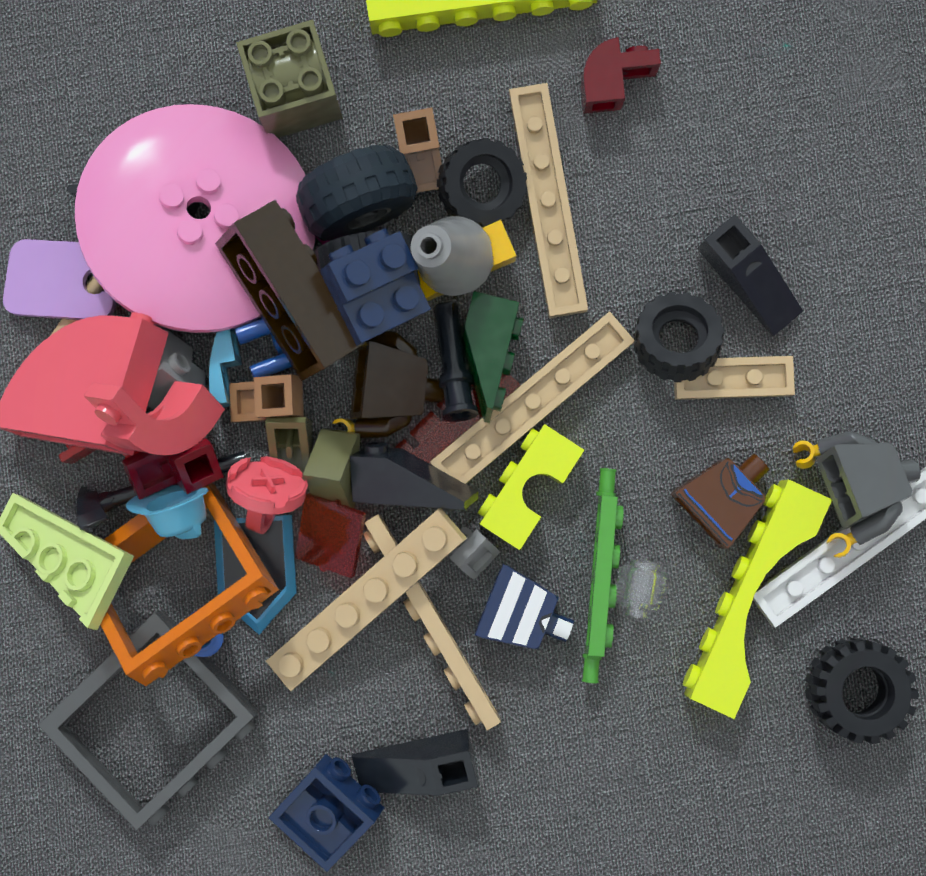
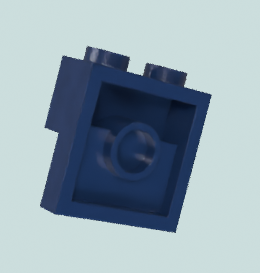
[319,228,431,346]
[268,754,385,872]

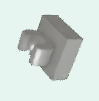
[450,527,500,580]

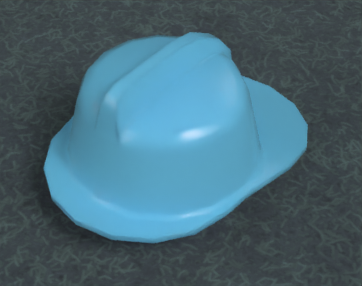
[126,485,209,539]

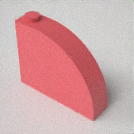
[0,312,169,456]

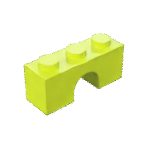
[477,424,584,550]

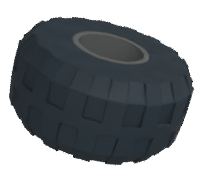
[296,144,418,241]

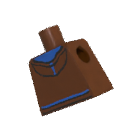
[670,454,770,549]

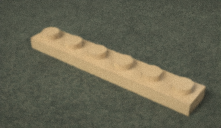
[509,83,588,318]
[430,311,635,484]
[266,508,467,691]
[363,514,501,730]

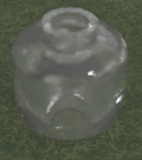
[616,558,669,619]

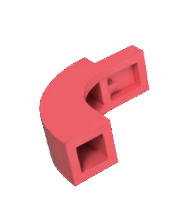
[84,381,225,455]

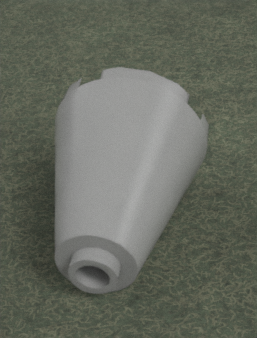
[411,216,494,296]

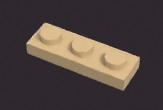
[674,356,795,400]

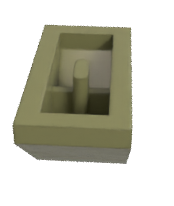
[265,417,313,481]
[303,428,360,511]

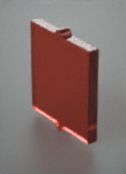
[295,493,366,578]

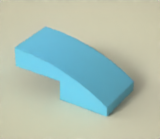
[209,328,242,407]

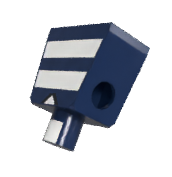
[475,563,574,650]

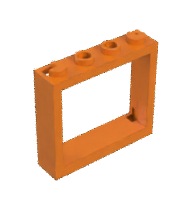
[100,483,279,686]

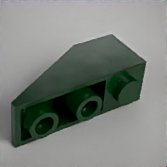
[462,291,524,423]

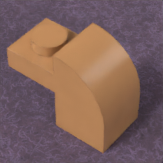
[393,107,442,193]
[229,374,304,423]

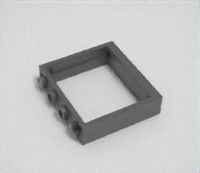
[38,610,260,831]

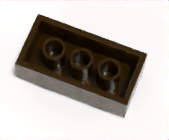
[215,199,365,381]

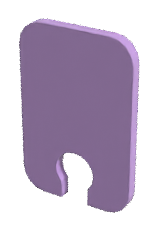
[3,239,116,320]

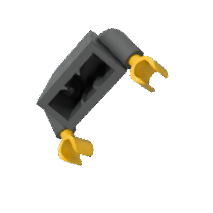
[793,431,921,558]

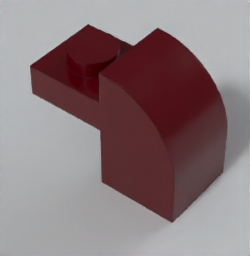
[581,37,661,114]
[122,437,224,500]

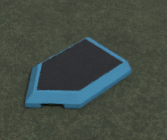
[214,515,297,635]

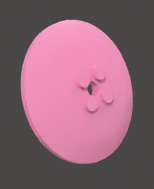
[75,104,316,333]

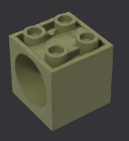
[236,19,343,138]

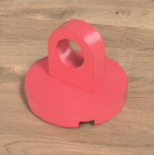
[226,456,308,534]

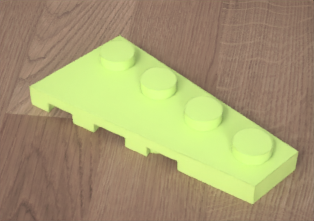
[0,493,134,630]

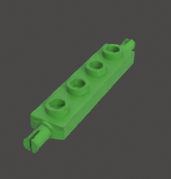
[582,468,624,683]

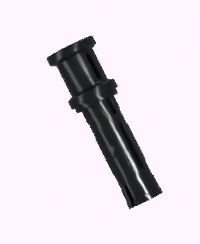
[433,301,478,422]

